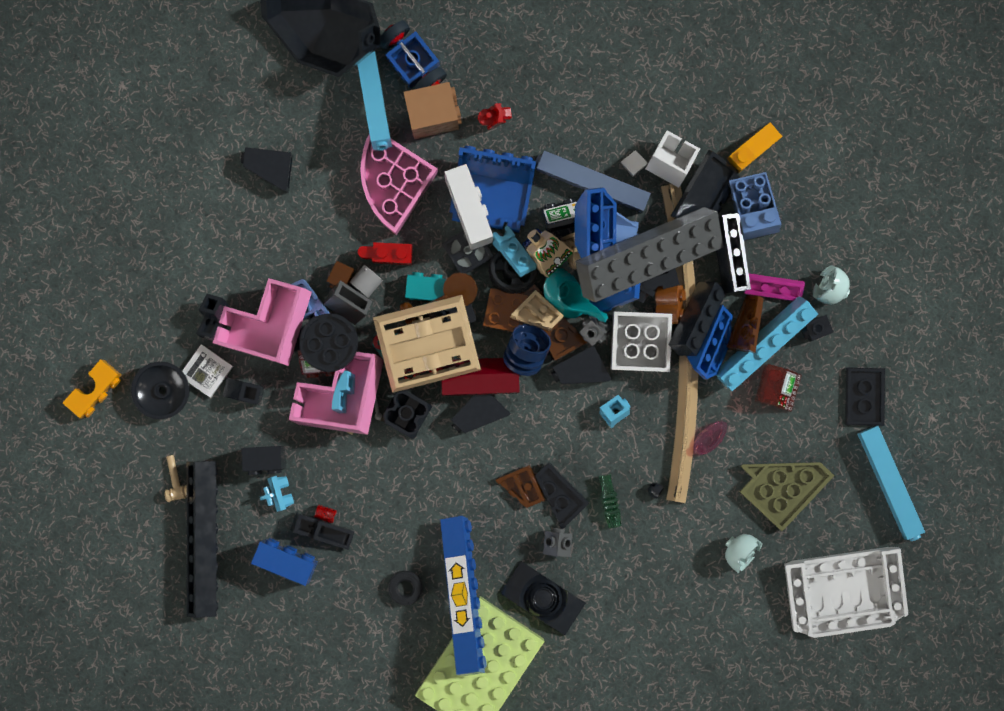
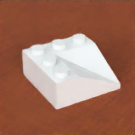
[610,312,672,372]

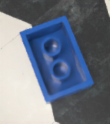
[251,538,318,586]

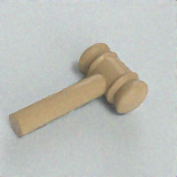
[164,455,186,502]

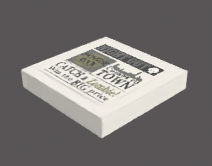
[183,344,233,398]

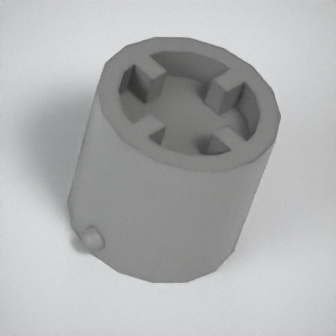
[350,265,383,298]

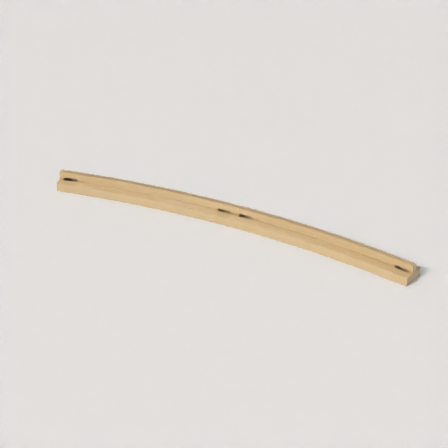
[661,184,698,503]

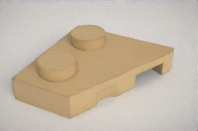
[510,290,564,331]

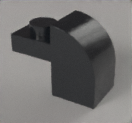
[196,294,229,341]

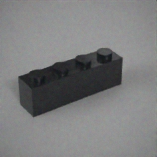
[716,213,751,294]
[668,281,726,356]

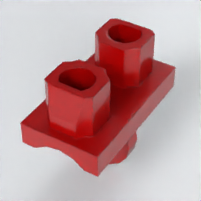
[478,103,512,130]

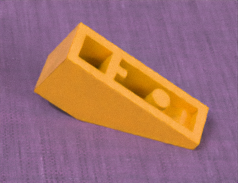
[727,122,783,173]

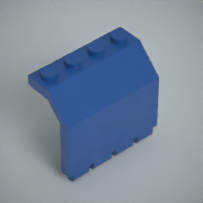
[449,145,536,233]

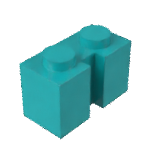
[405,272,446,302]

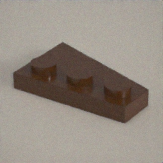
[727,295,764,353]

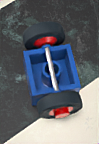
[380,20,447,89]

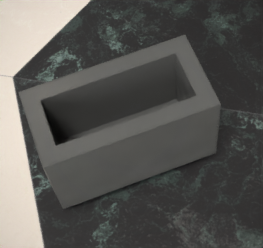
[323,280,372,325]

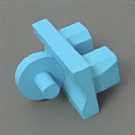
[260,476,294,512]

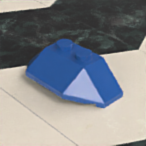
[575,187,617,258]
[687,305,733,379]

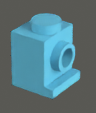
[600,395,631,428]

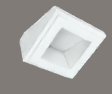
[620,150,648,177]

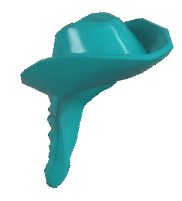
[543,268,608,322]

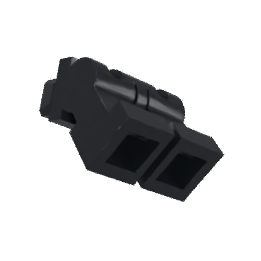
[637,268,679,303]

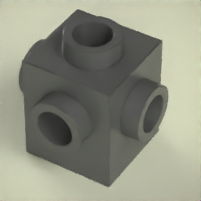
[579,317,612,346]
[543,528,572,557]

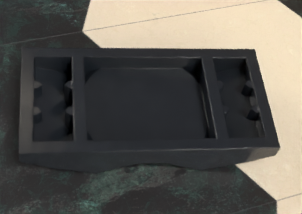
[501,561,586,635]

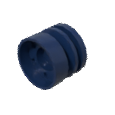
[503,324,551,376]

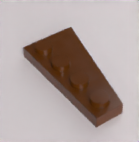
[518,285,587,361]

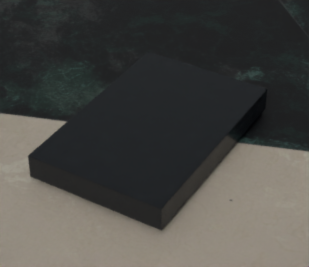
[845,367,885,426]

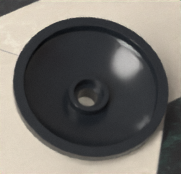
[131,361,190,419]

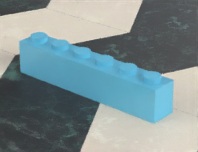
[716,296,818,391]

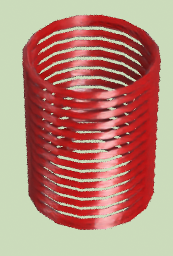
[314,505,337,523]

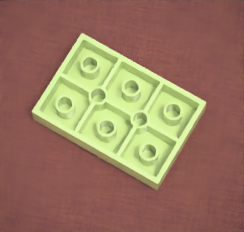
[415,596,545,711]

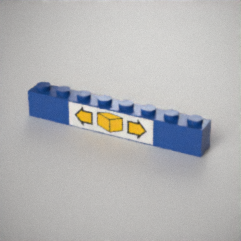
[440,516,487,676]

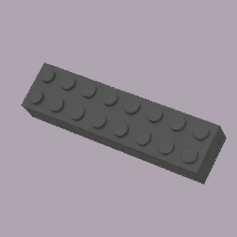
[575,207,724,302]

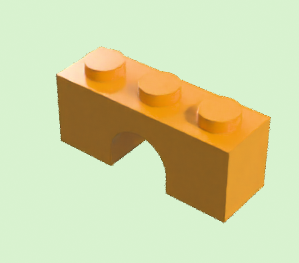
[63,359,121,418]

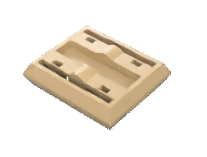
[373,295,481,393]

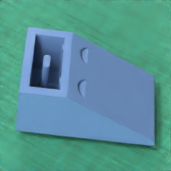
[729,172,781,240]

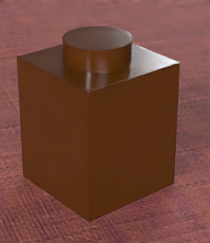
[327,261,355,289]

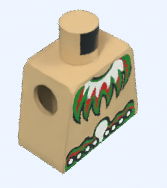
[526,229,574,278]

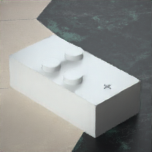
[444,164,493,250]

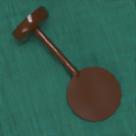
[400,272,478,325]

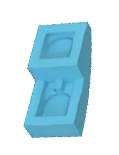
[331,371,355,413]

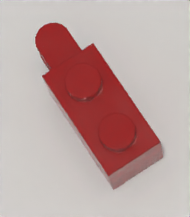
[358,242,413,265]

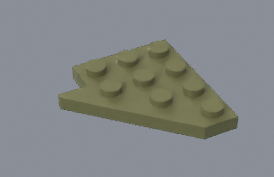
[739,462,834,532]

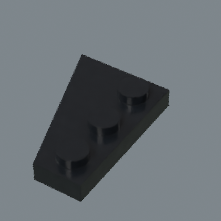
[535,462,590,529]

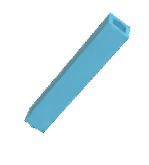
[358,51,392,151]
[857,426,925,541]

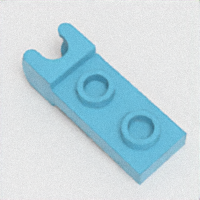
[492,226,537,277]

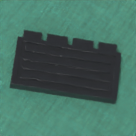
[671,150,740,219]

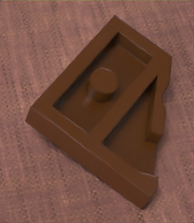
[496,465,545,508]

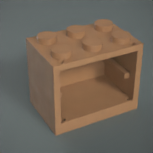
[404,82,462,139]

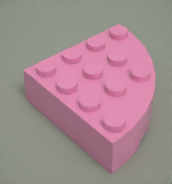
[360,134,438,236]

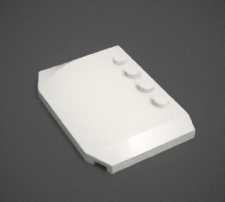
[784,547,908,638]

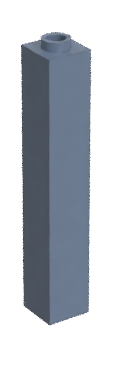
[536,151,651,213]

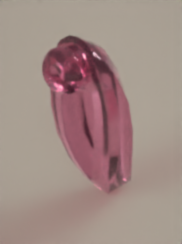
[693,420,727,455]

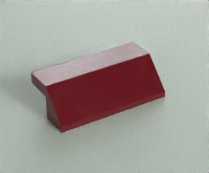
[442,358,520,396]

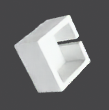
[645,130,700,188]

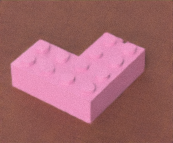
[213,278,312,366]
[289,352,384,435]

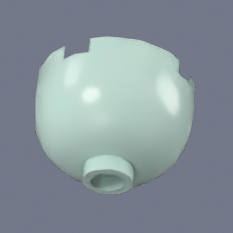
[813,265,850,304]
[725,534,762,573]

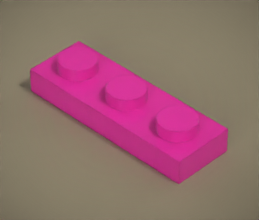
[744,273,805,301]

